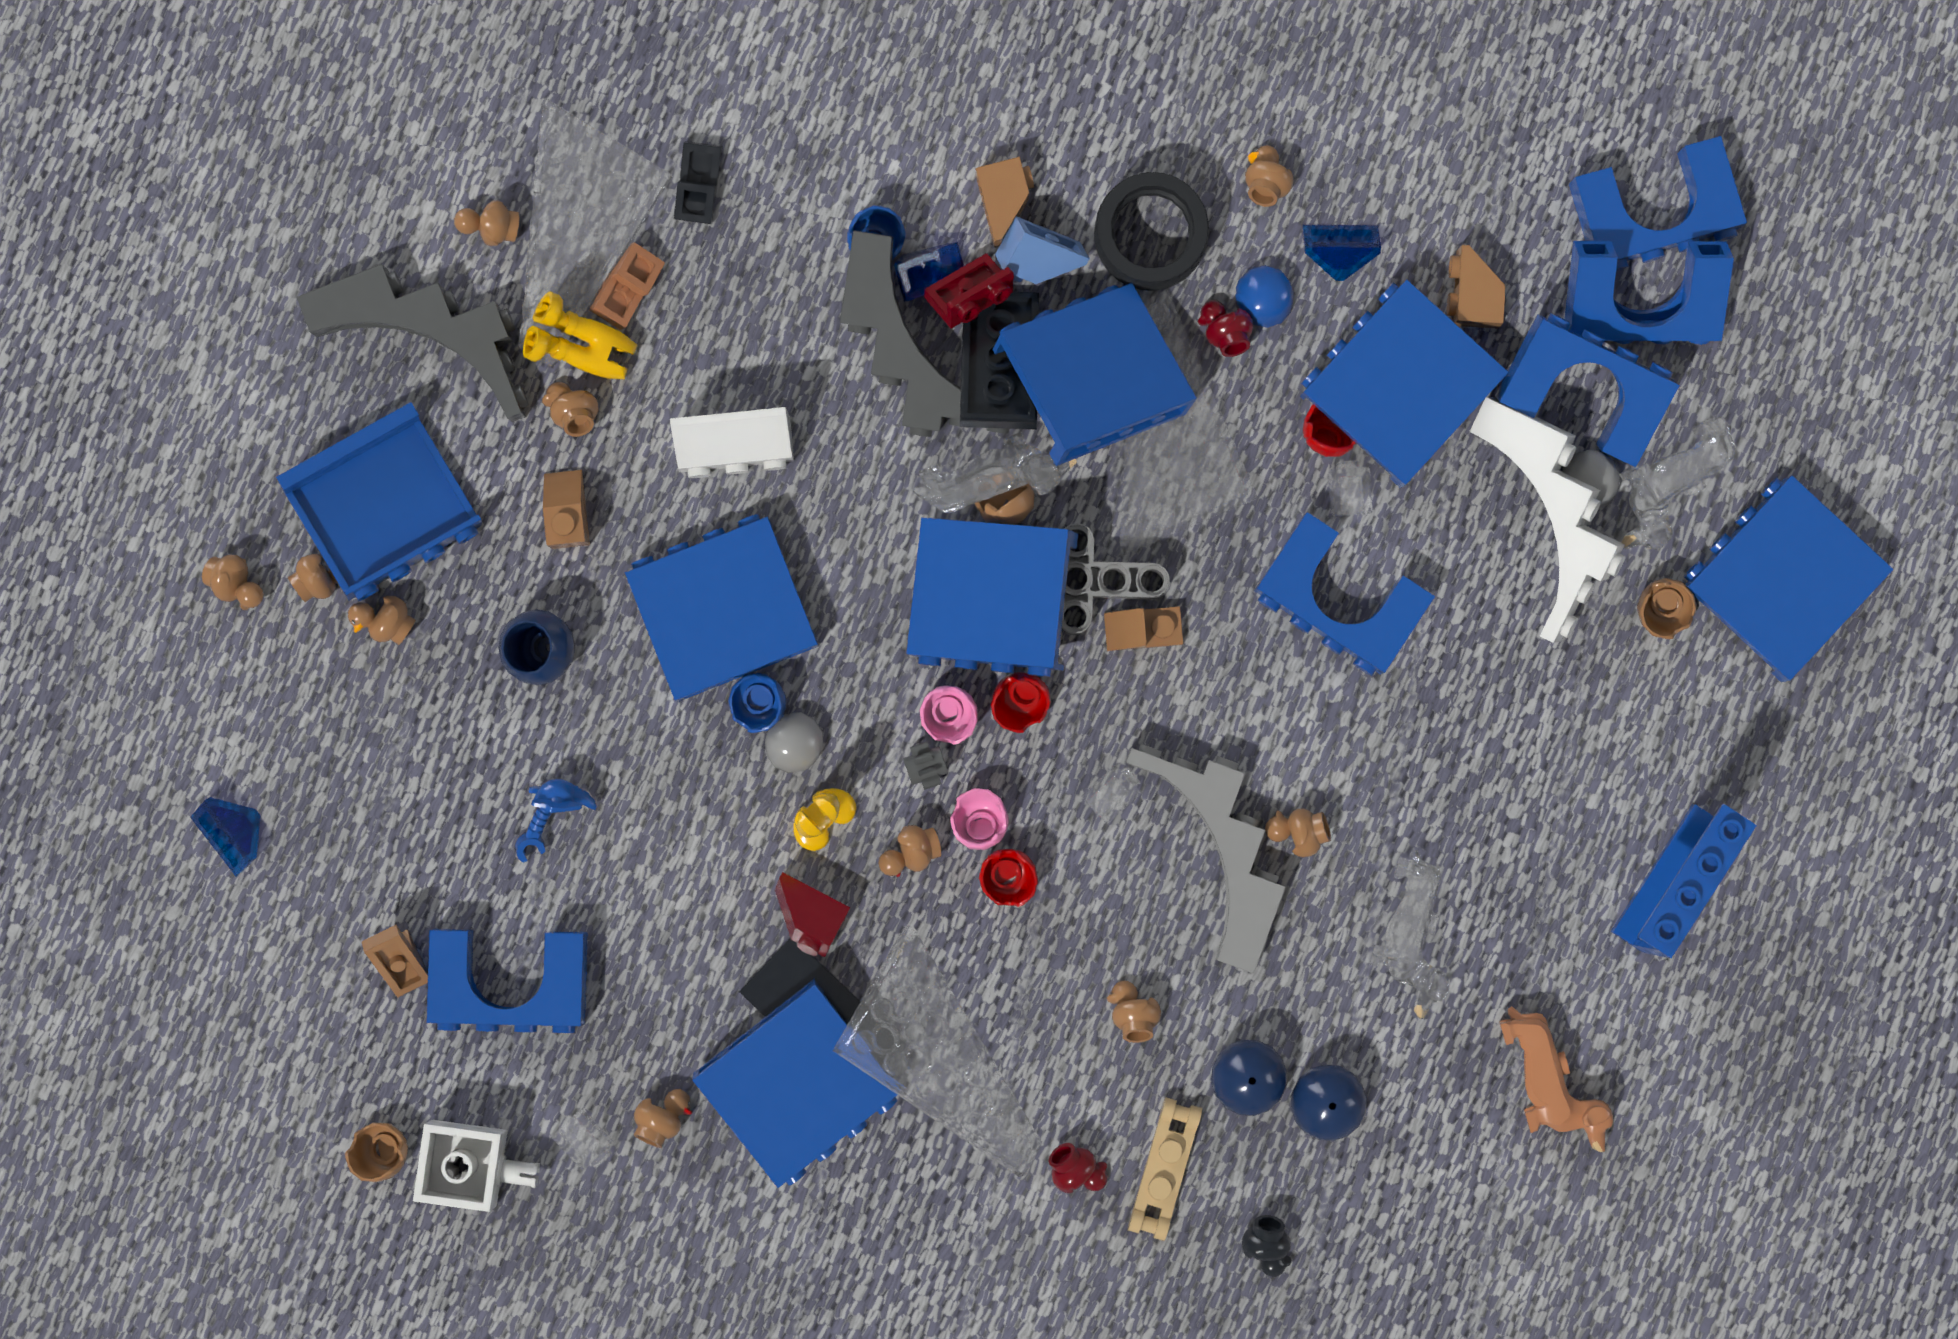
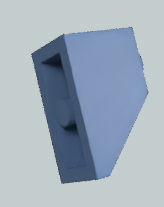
[995,216,1090,284]

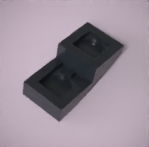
[674,141,723,224]

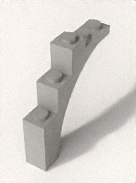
[1125,744,1285,974]

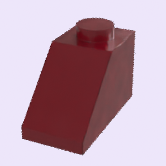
[775,872,850,957]

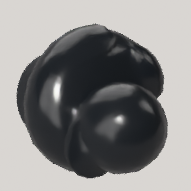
[1242,1215,1292,1277]

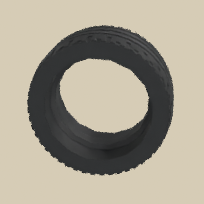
[1094,172,1209,291]

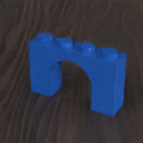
[1569,136,1747,271]
[1564,241,1734,345]
[1495,313,1680,467]
[1254,512,1435,676]
[427,929,588,1033]

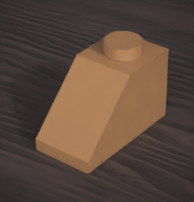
[975,157,1034,247]
[543,470,590,549]

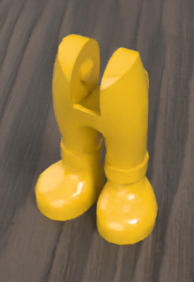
[523,292,637,380]
[793,788,857,851]

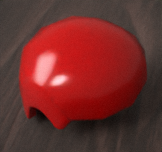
[1303,404,1356,457]
[991,672,1051,733]
[979,849,1038,907]

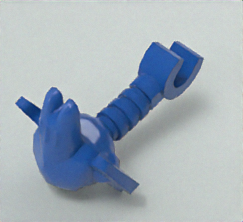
[515,779,597,863]

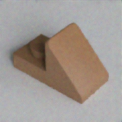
[1104,607,1183,651]
[361,925,428,998]

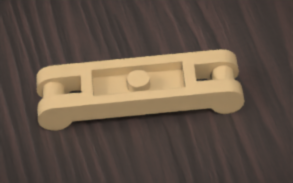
[1127,1097,1202,1241]

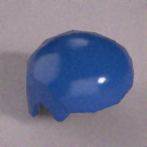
[847,205,906,261]
[1235,265,1294,328]
[728,673,787,733]

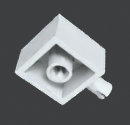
[413,1120,540,1212]

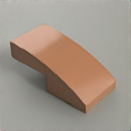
[589,242,665,330]

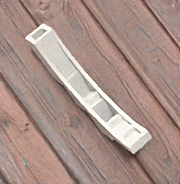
[1470,397,1625,643]

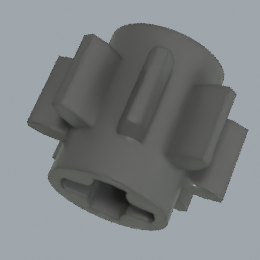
[903,741,948,790]

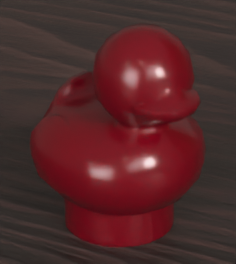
[1197,300,1253,357]
[1048,1143,1108,1193]

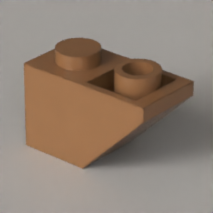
[1447,245,1505,329]

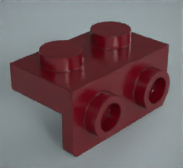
[925,253,1014,329]

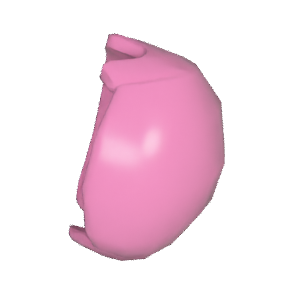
[919,685,978,745]
[950,788,1009,850]

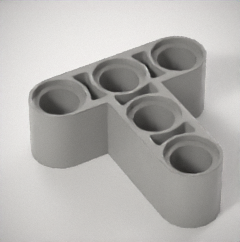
[1061,523,1170,636]

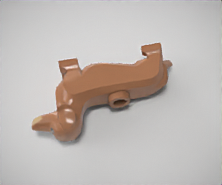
[1499,1006,1613,1152]

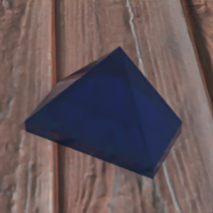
[1302,225,1381,281]
[894,242,964,302]
[190,797,261,877]

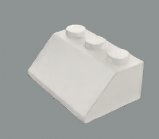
[670,407,794,478]

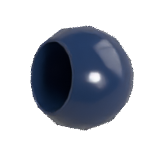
[498,609,576,686]
[1211,1040,1287,1116]
[1291,1064,1367,1141]

